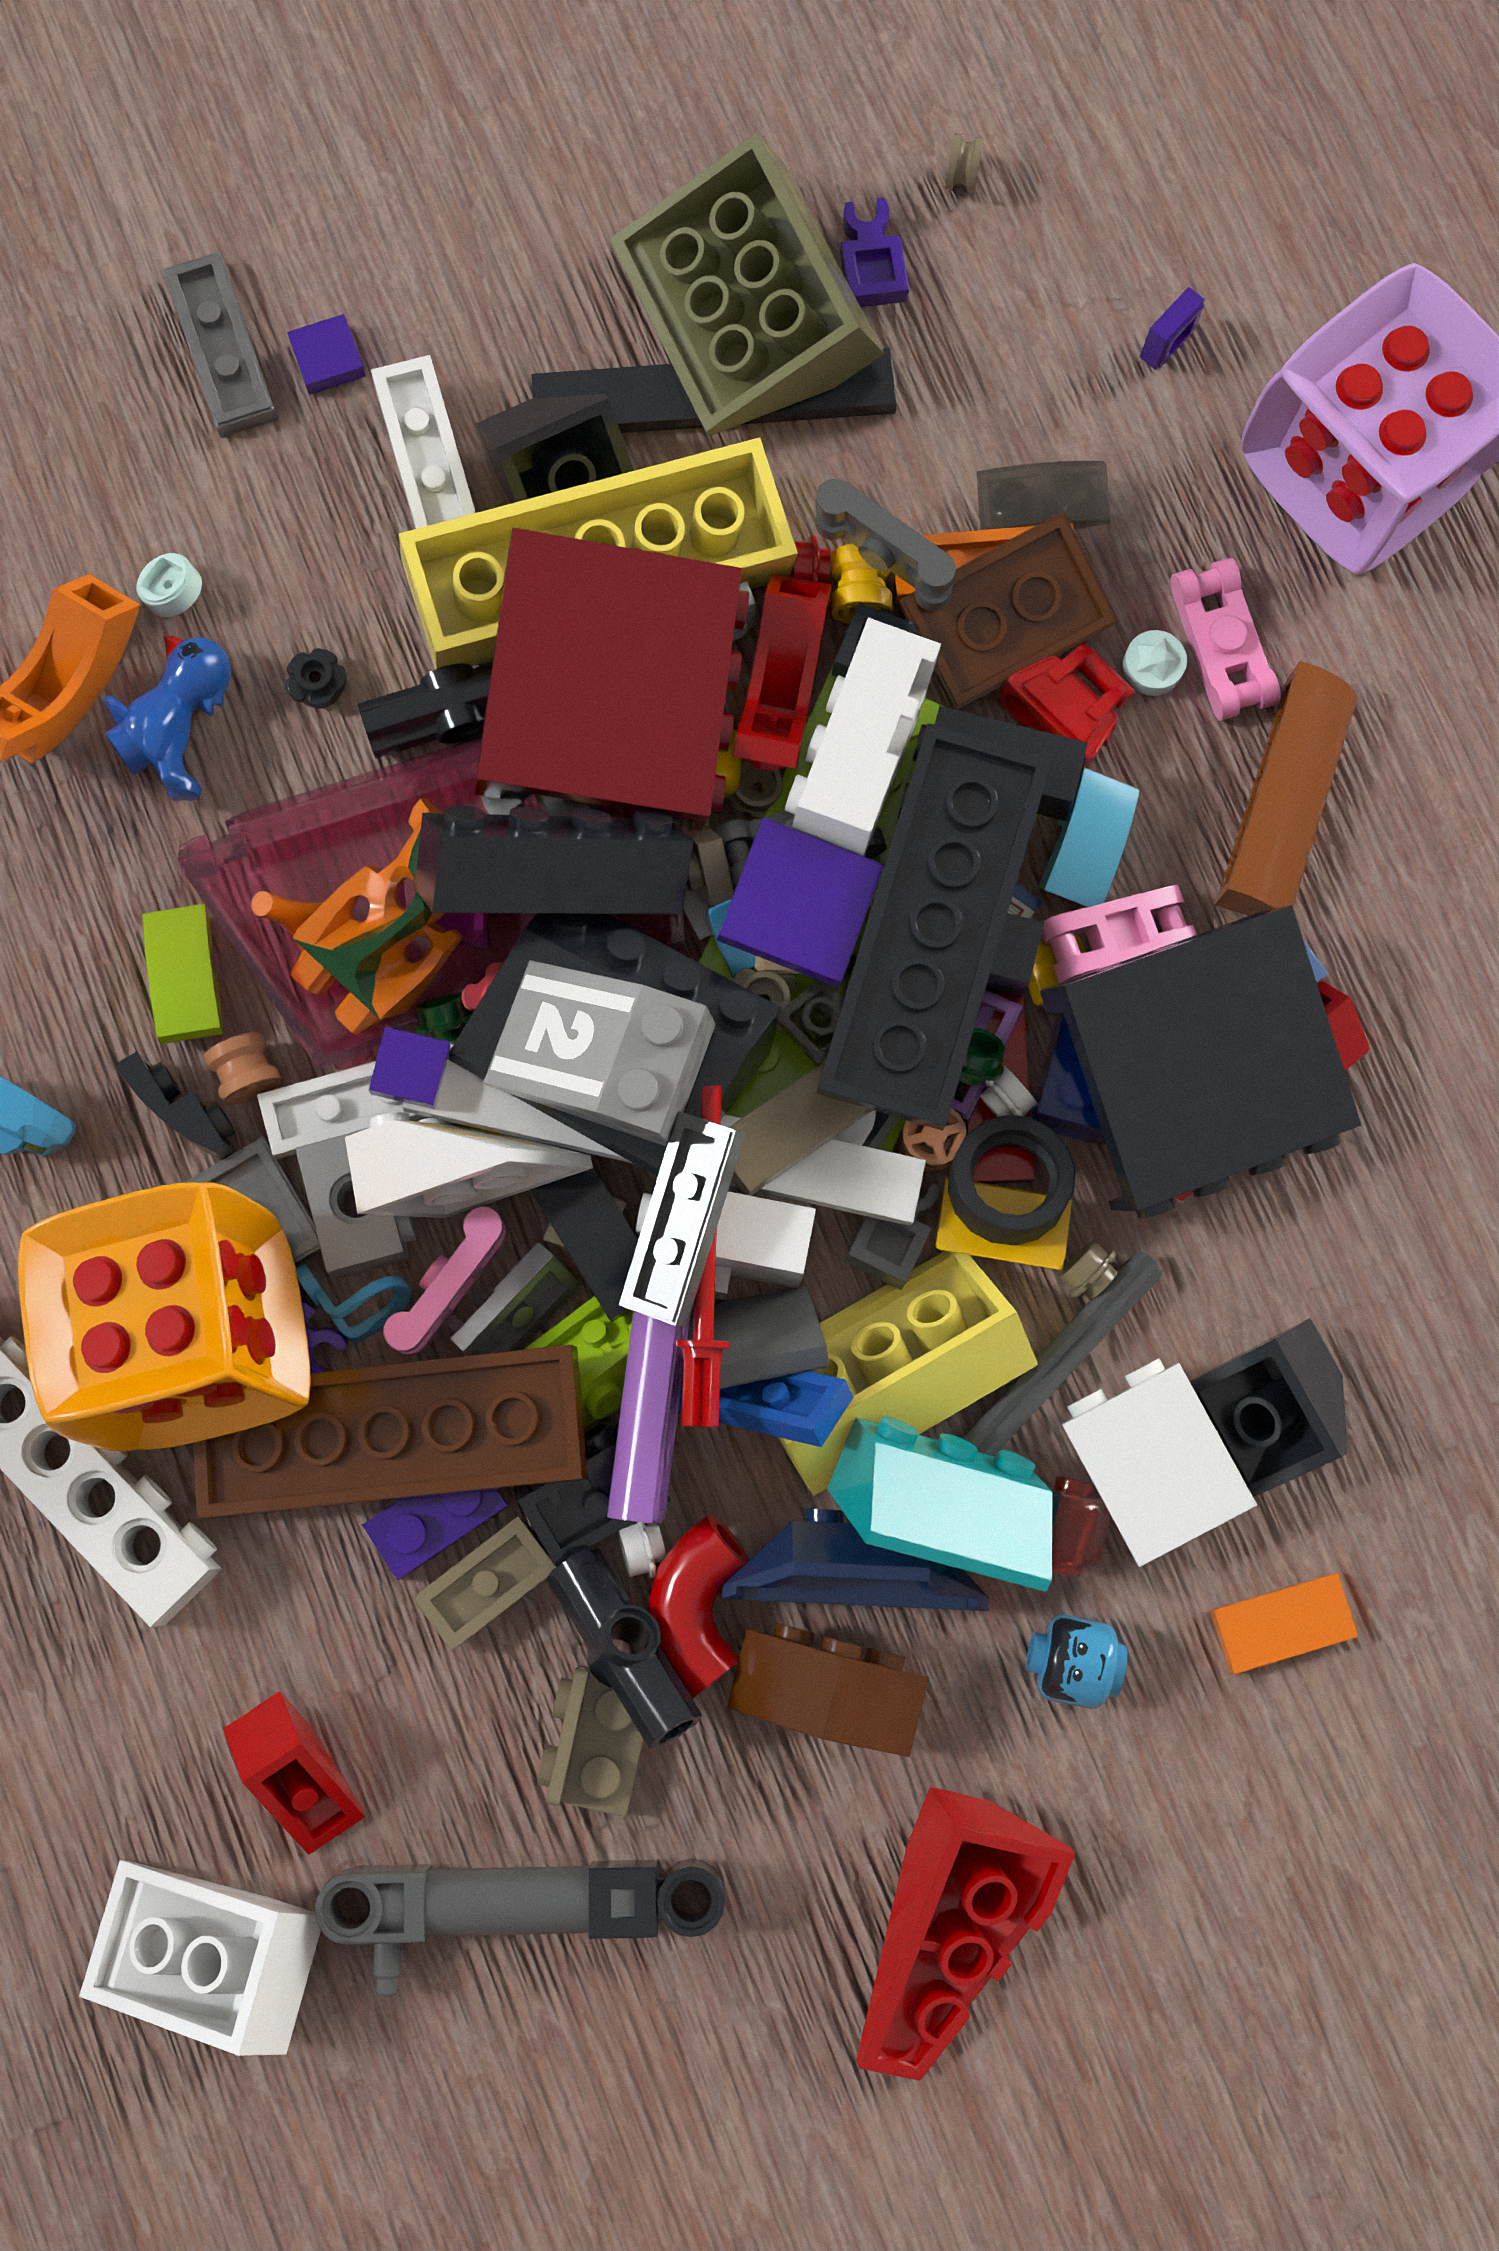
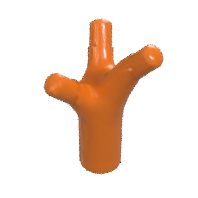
[251,891,323,952]

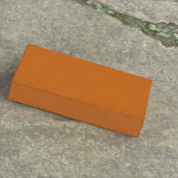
[1209,1573,1359,1675]

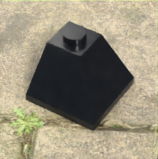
[476,394,634,504]
[1189,1318,1347,1497]

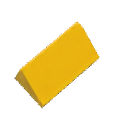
[934,1177,1072,1270]

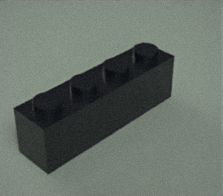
[414,805,693,914]

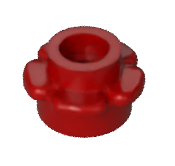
[790,535,831,584]

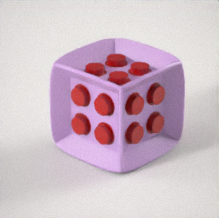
[1241,263,1499,575]

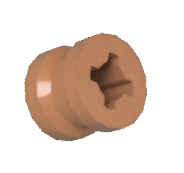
[203,1032,282,1105]
[899,1107,966,1173]

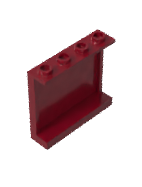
[474,528,749,831]

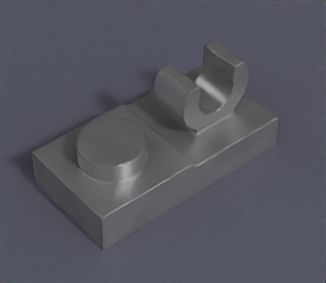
[447,1242,581,1356]

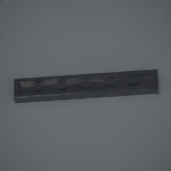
[531,348,897,433]

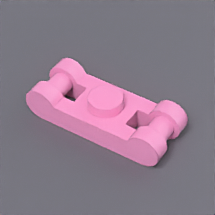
[1171,557,1281,721]
[1041,885,1197,983]
[383,1207,507,1356]

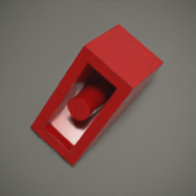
[223,1691,365,1855]

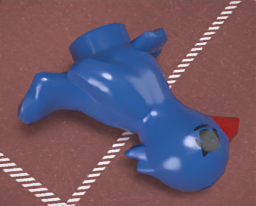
[104,636,231,801]

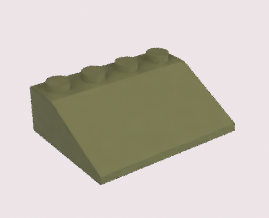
[609,132,885,436]

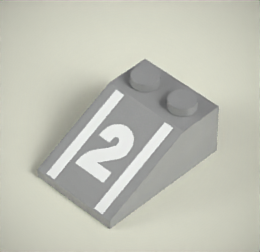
[483,960,716,1147]

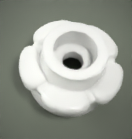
[979,1066,1038,1117]
[617,1521,666,1578]

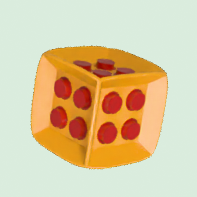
[18,1182,311,1452]

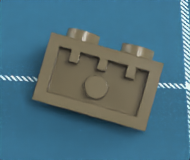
[537,1665,643,1817]

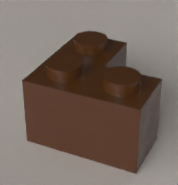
[727,1623,929,1757]

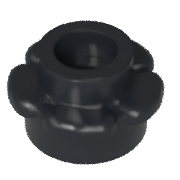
[286,648,347,708]

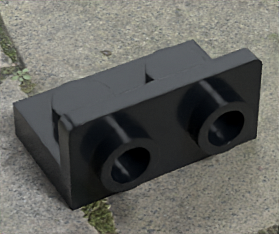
[513,1421,670,1567]

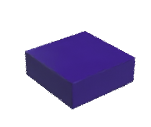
[1140,287,1205,370]
[287,314,366,395]
[369,1027,451,1110]

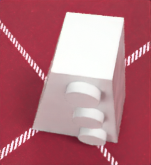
[785,618,941,857]

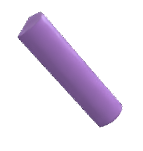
[607,1311,691,1524]

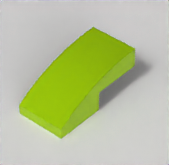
[142,904,223,1044]

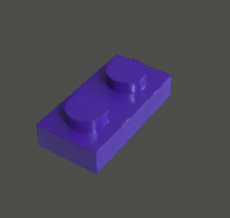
[362,1489,509,1580]

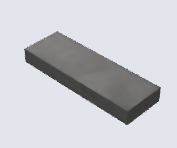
[162,251,278,438]

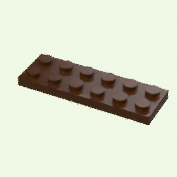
[193,1345,588,1519]

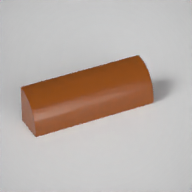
[1215,661,1357,916]

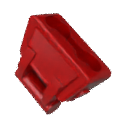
[999,642,1136,769]

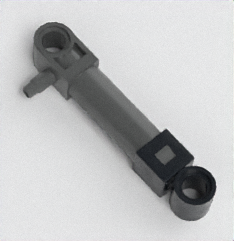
[315,1858,725,1997]

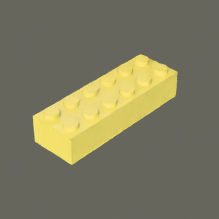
[399,437,798,669]

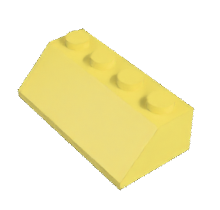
[777,1251,1038,1496]

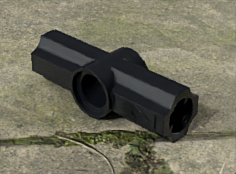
[357,662,493,759]
[547,1547,702,1749]

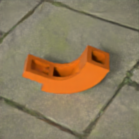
[0,574,141,764]

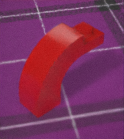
[733,573,832,770]

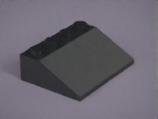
[449,913,782,1177]

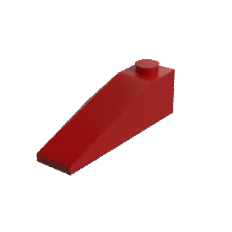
[856,1786,1075,2081]

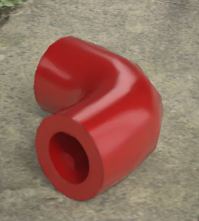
[648,1513,749,1699]

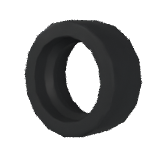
[948,1115,1076,1246]

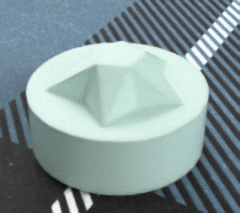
[136,553,202,617]
[1122,630,1187,696]

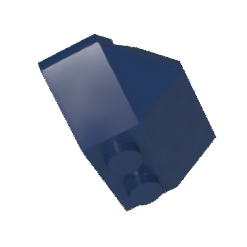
[722,1509,989,1611]

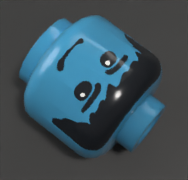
[1026,1614,1128,1709]

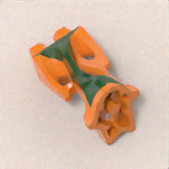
[291,798,463,1035]

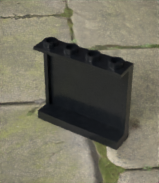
[1040,905,1362,1219]

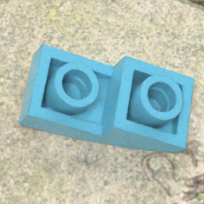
[1038,767,1139,907]

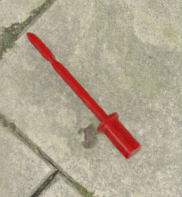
[676,1085,730,1427]

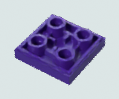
[716,817,884,987]

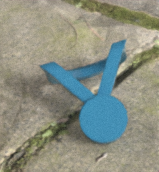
[296,1263,412,1343]

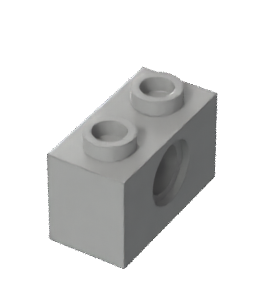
[295,1127,417,1280]

